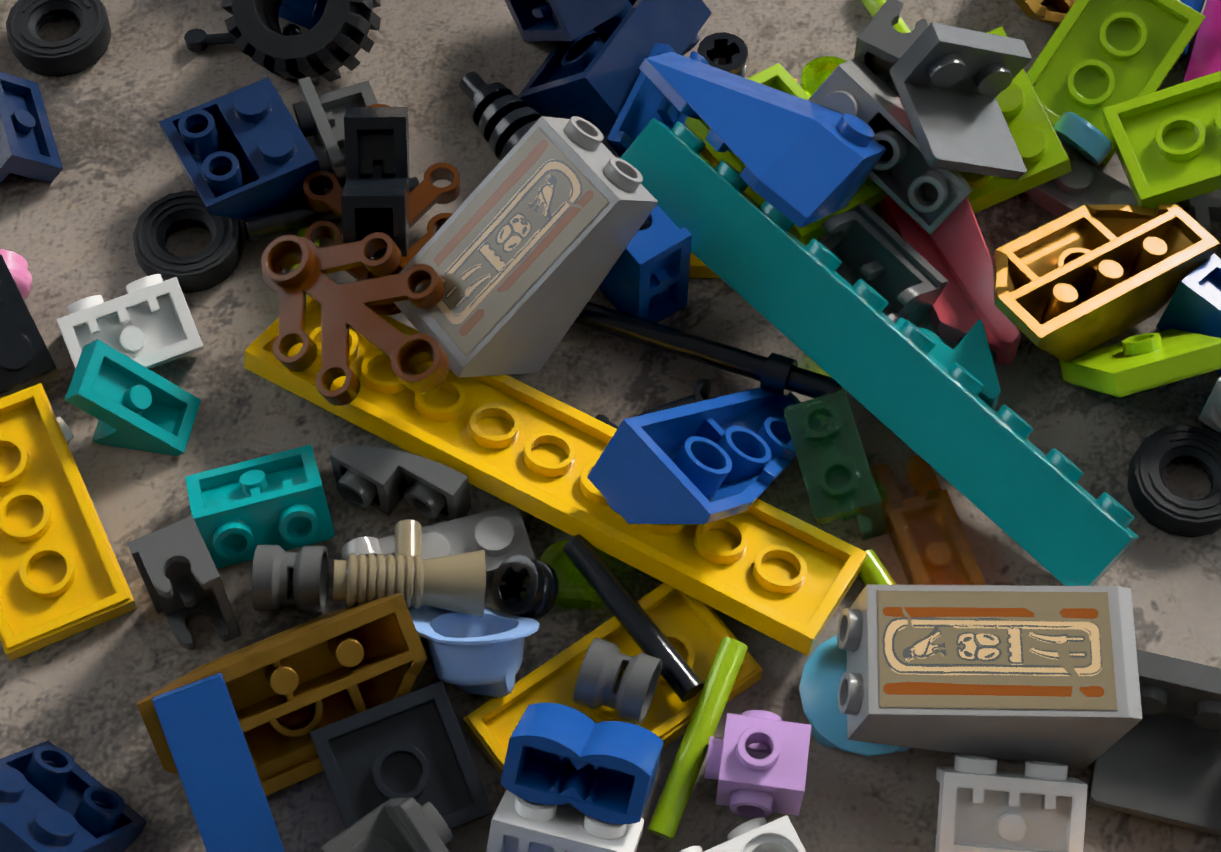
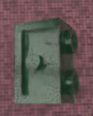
[784,389,888,541]

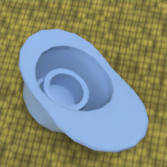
[408,605,540,698]

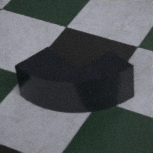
[341,107,410,257]

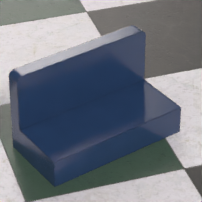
[0,71,63,184]

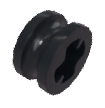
[697,32,748,78]
[492,555,559,619]

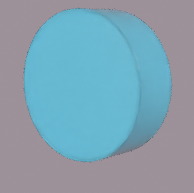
[1053,112,1112,165]

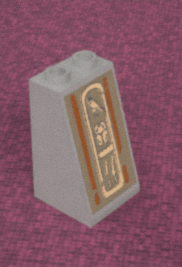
[394,116,658,378]
[837,584,1142,769]

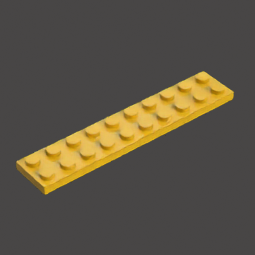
[244,294,867,656]

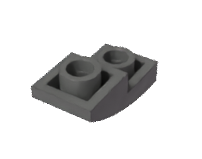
[330,445,471,521]

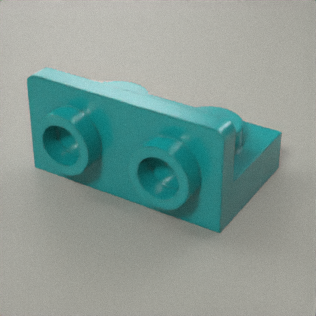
[185,444,335,569]

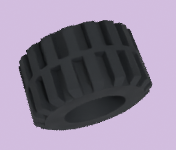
[222,0,381,85]

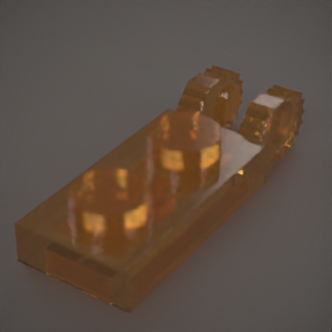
[870,455,986,585]

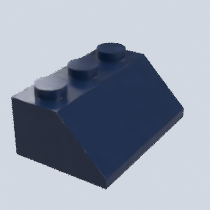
[518,0,712,136]

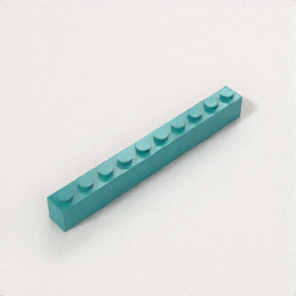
[620,118,1139,586]

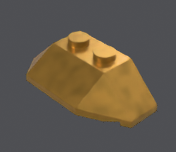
[993,204,1220,363]
[137,593,427,796]

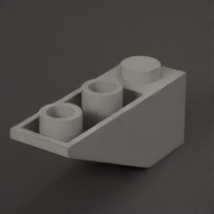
[808,57,973,235]

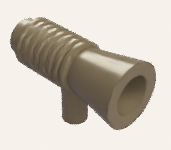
[333,519,486,617]

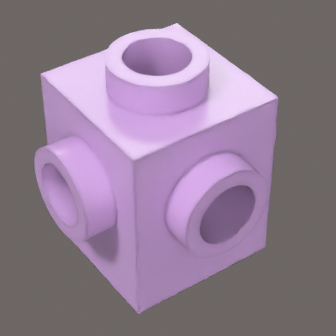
[704,710,811,818]

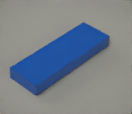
[152,672,285,852]

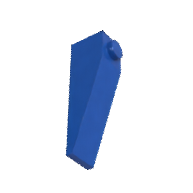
[639,52,886,228]
[587,387,823,524]

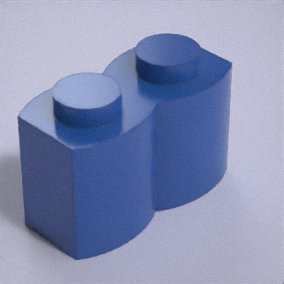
[500,703,664,824]

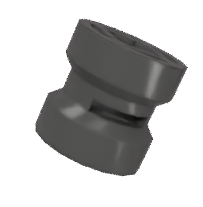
[252,545,329,612]
[573,638,662,725]

